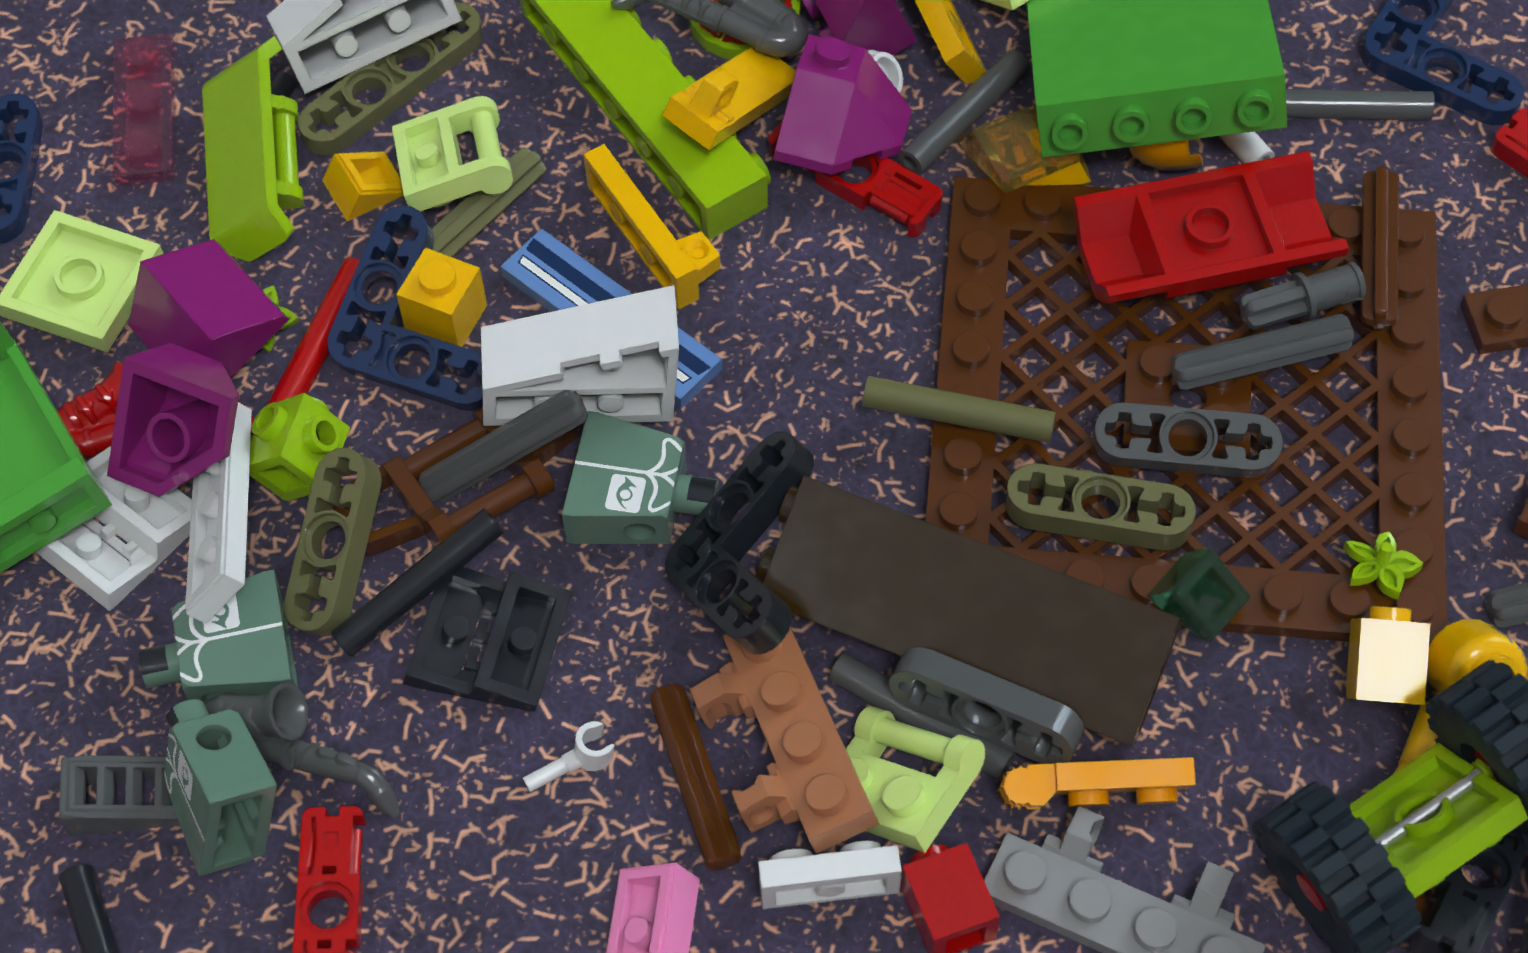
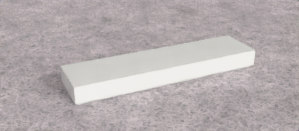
[185,403,252,624]

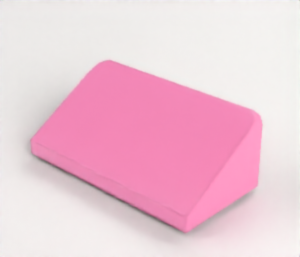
[606,863,700,953]

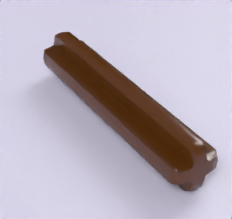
[1360,166,1399,330]
[650,683,741,871]

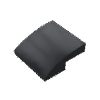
[403,567,572,712]

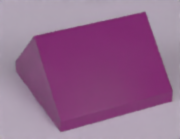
[128,239,290,378]

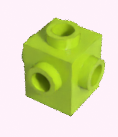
[249,392,350,501]

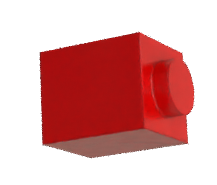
[900,842,1000,953]

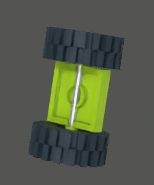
[1252,660,1528,953]

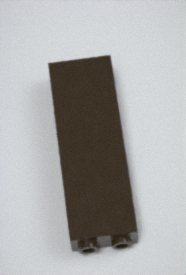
[756,476,1183,746]

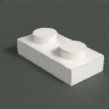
[758,841,901,909]

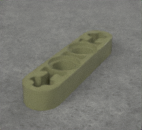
[298,2,483,156]

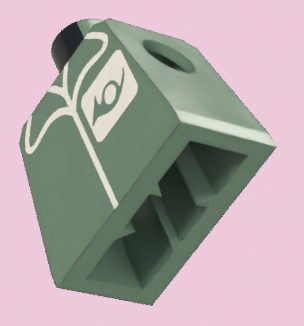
[562,411,719,544]
[139,569,298,703]
[164,699,277,876]

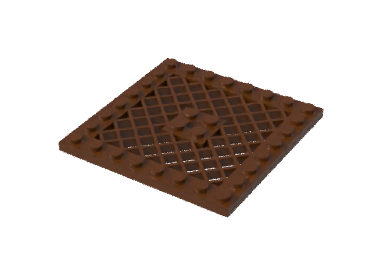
[925,177,1448,646]

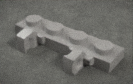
[984,806,1266,953]

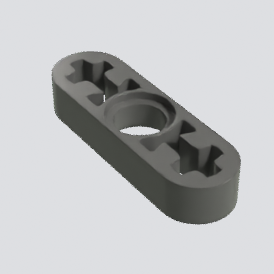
[1093,402,1283,478]
[889,647,1084,764]

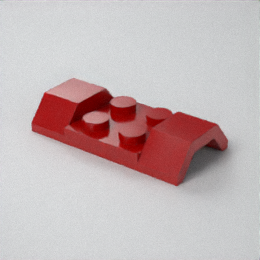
[1073,151,1349,304]

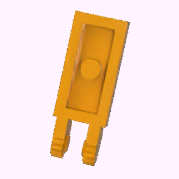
[997,757,1196,810]

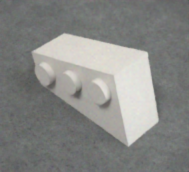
[266,0,462,94]
[481,285,679,426]

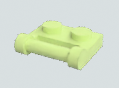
[392,96,513,212]
[846,706,985,853]

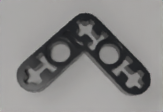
[665,431,814,654]

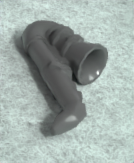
[611,0,807,58]
[205,682,399,818]

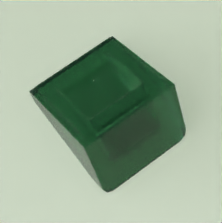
[1147,548,1251,642]

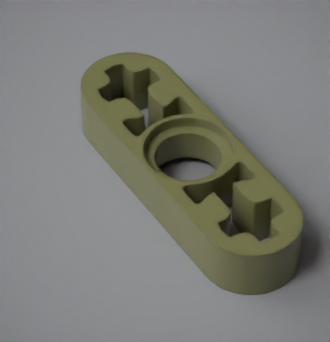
[284,448,382,637]
[1005,463,1196,550]

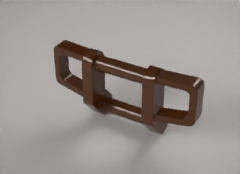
[332,407,579,556]

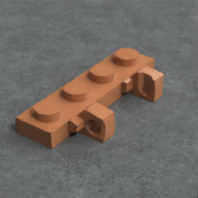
[690,619,879,854]

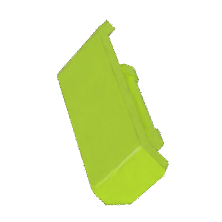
[202,36,304,262]

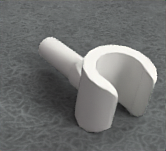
[523,721,615,792]

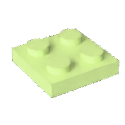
[0,210,164,353]

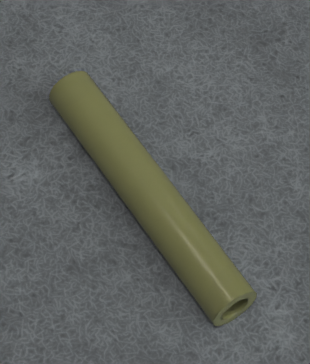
[862,376,1056,443]

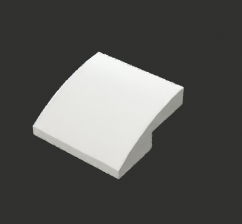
[36,446,192,611]

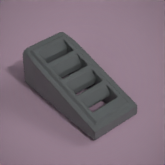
[59,755,180,836]

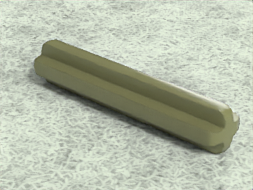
[432,147,546,258]

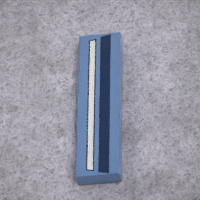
[500,229,723,409]

